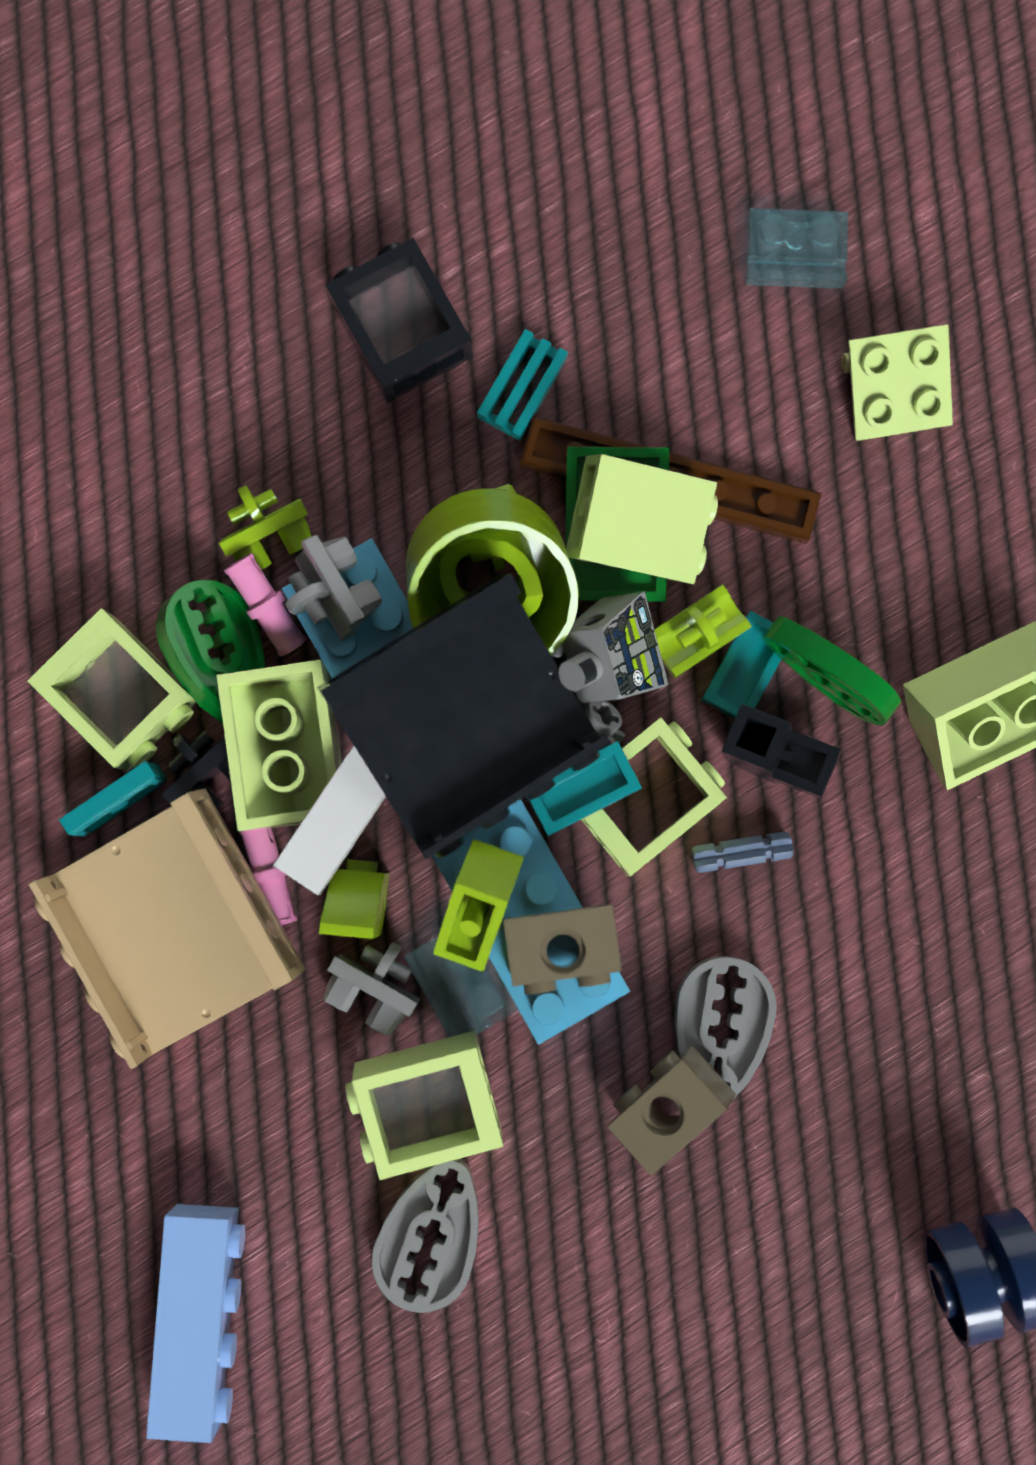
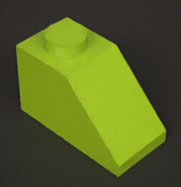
[433,839,524,972]
[319,859,389,939]

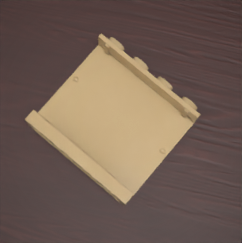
[29,788,306,1069]

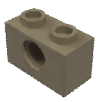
[503,904,622,994]
[607,1046,736,1176]

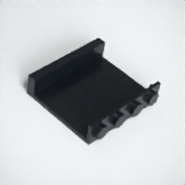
[317,574,610,859]

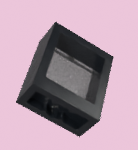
[325,238,473,404]

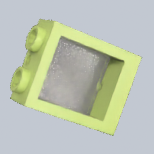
[28,608,196,771]
[346,1030,503,1180]

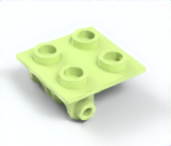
[841,324,953,441]

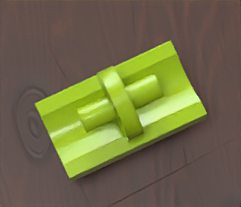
[219,485,311,570]
[655,585,752,679]

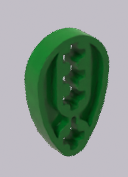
[156,580,265,724]
[762,616,901,726]

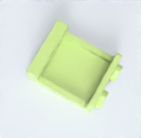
[566,454,718,584]

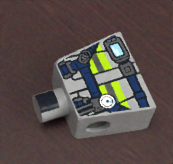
[559,591,668,703]

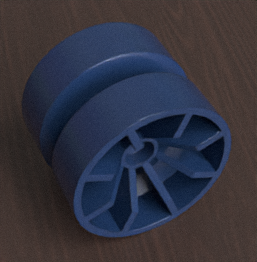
[924,1207,1036,1348]

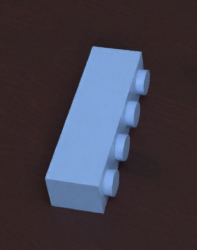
[146,1204,245,1443]

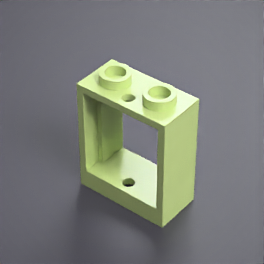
[581,718,727,877]

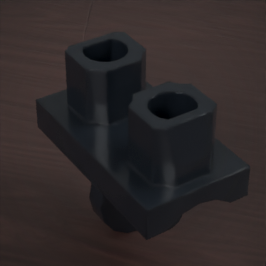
[161,730,231,810]

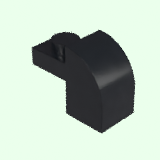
[721,704,841,799]

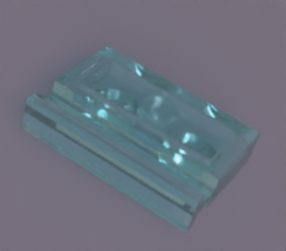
[745,208,848,288]
[404,937,518,1037]

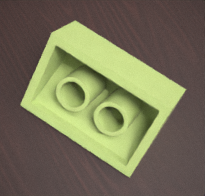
[903,621,1036,790]
[217,660,342,831]

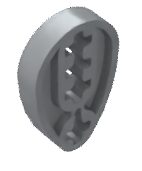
[674,956,777,1101]
[372,1158,479,1313]

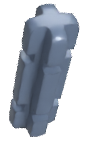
[692,832,793,873]

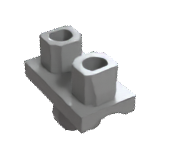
[286,534,382,641]
[323,942,421,1037]

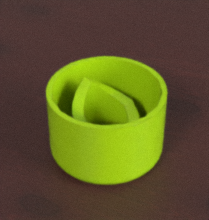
[406,488,578,655]

